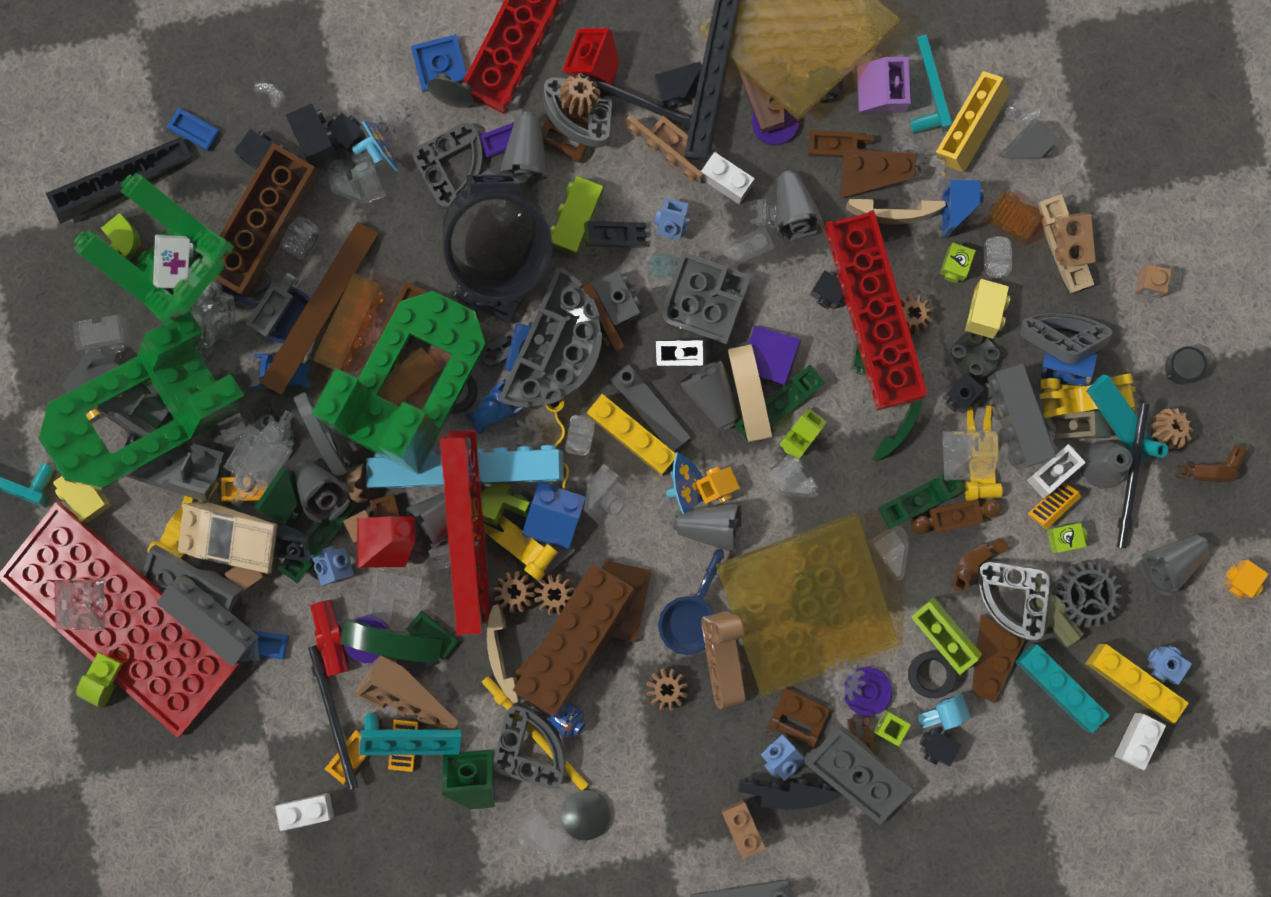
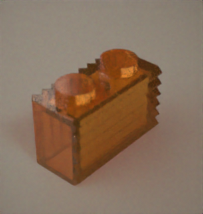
[984,191,1043,244]

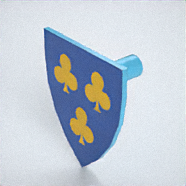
[352,121,398,172]
[666,452,703,514]

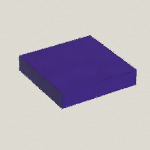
[748,326,801,386]

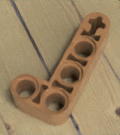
[701,611,745,709]

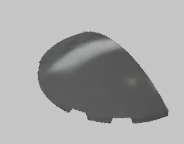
[498,267,602,407]

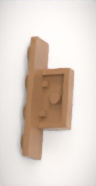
[626,115,704,183]

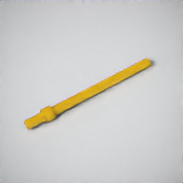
[481,676,589,791]

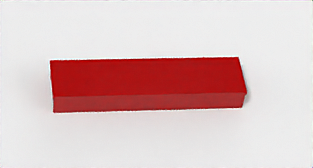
[462,0,562,114]
[824,210,928,411]
[440,430,491,636]

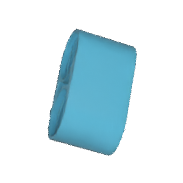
[918,693,971,730]

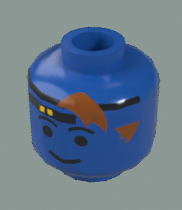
[547,702,585,738]

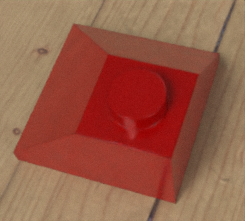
[562,28,619,84]
[357,517,415,568]

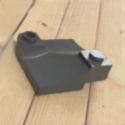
[662,251,752,344]

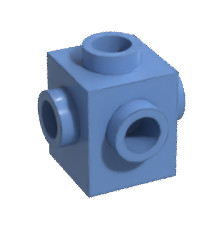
[654,198,690,240]
[312,546,354,586]
[1146,645,1192,685]
[761,735,805,781]

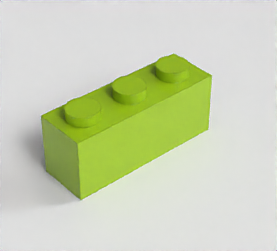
[550,176,603,257]
[911,597,982,675]

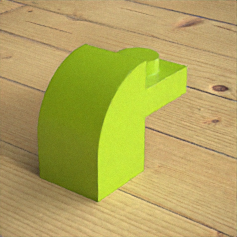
[101,213,141,260]
[779,407,827,460]
[475,483,530,526]
[76,653,122,708]

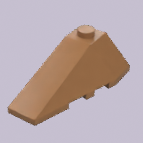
[354,656,458,730]

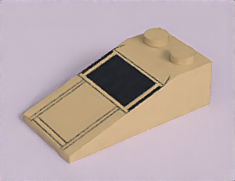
[178,501,277,573]

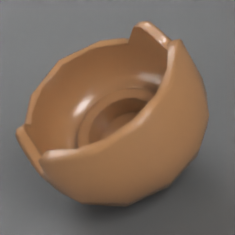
[342,463,371,503]

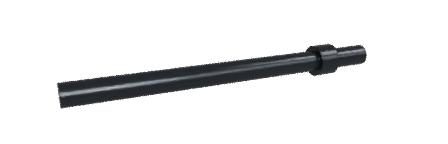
[579,72,692,130]
[1116,403,1150,548]
[308,645,358,790]

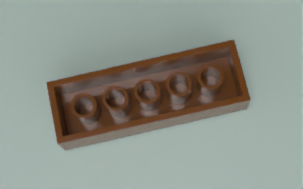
[215,143,322,297]
[512,563,638,719]

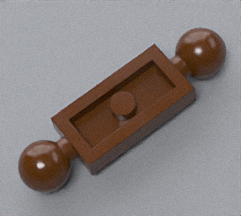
[911,499,1002,534]

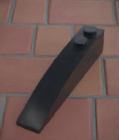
[45,137,192,224]

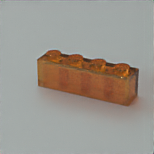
[313,273,384,372]
[379,347,441,407]

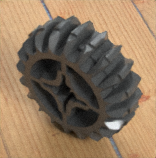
[1054,561,1123,628]

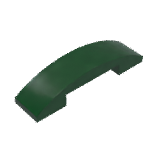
[734,365,825,444]
[872,373,924,461]
[878,469,966,530]
[277,499,357,584]
[340,619,443,663]

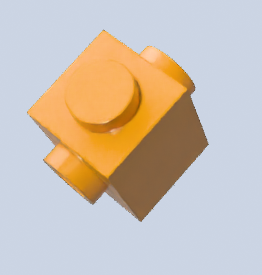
[696,466,740,504]
[1224,560,1268,599]

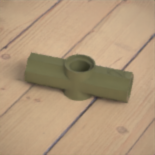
[1021,576,1084,647]

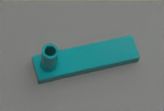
[910,34,952,134]
[1086,374,1168,463]
[0,463,55,508]
[359,713,461,755]

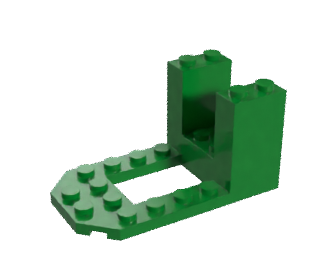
[74,173,234,326]
[311,291,487,474]
[38,310,244,490]

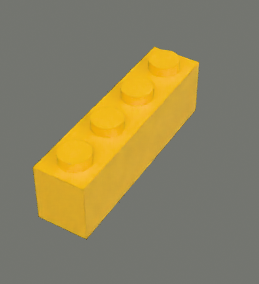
[936,71,1011,173]
[587,394,676,476]
[1085,644,1188,723]

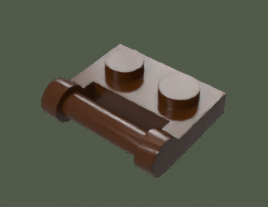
[541,106,588,163]
[767,688,830,749]

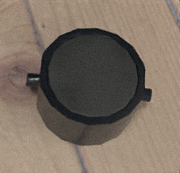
[1165,346,1207,385]

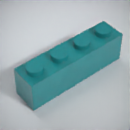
[1015,644,1110,733]

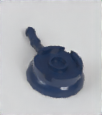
[209,284,310,343]
[658,549,724,655]

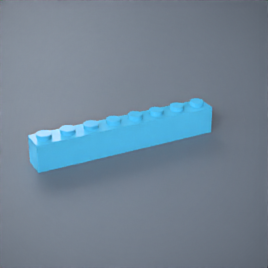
[366,445,564,489]

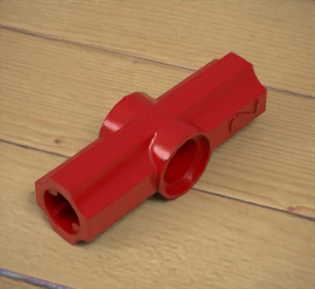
[310,600,350,677]

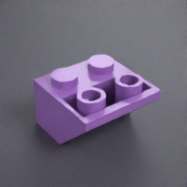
[857,57,910,113]

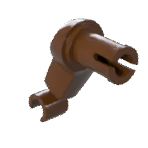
[1175,445,1249,483]
[953,538,1009,591]

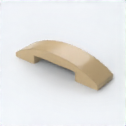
[1038,194,1094,293]
[846,199,945,225]
[728,344,772,443]
[487,604,521,703]

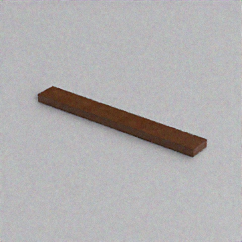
[259,221,378,396]

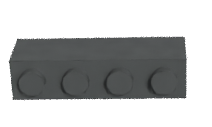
[156,574,259,667]

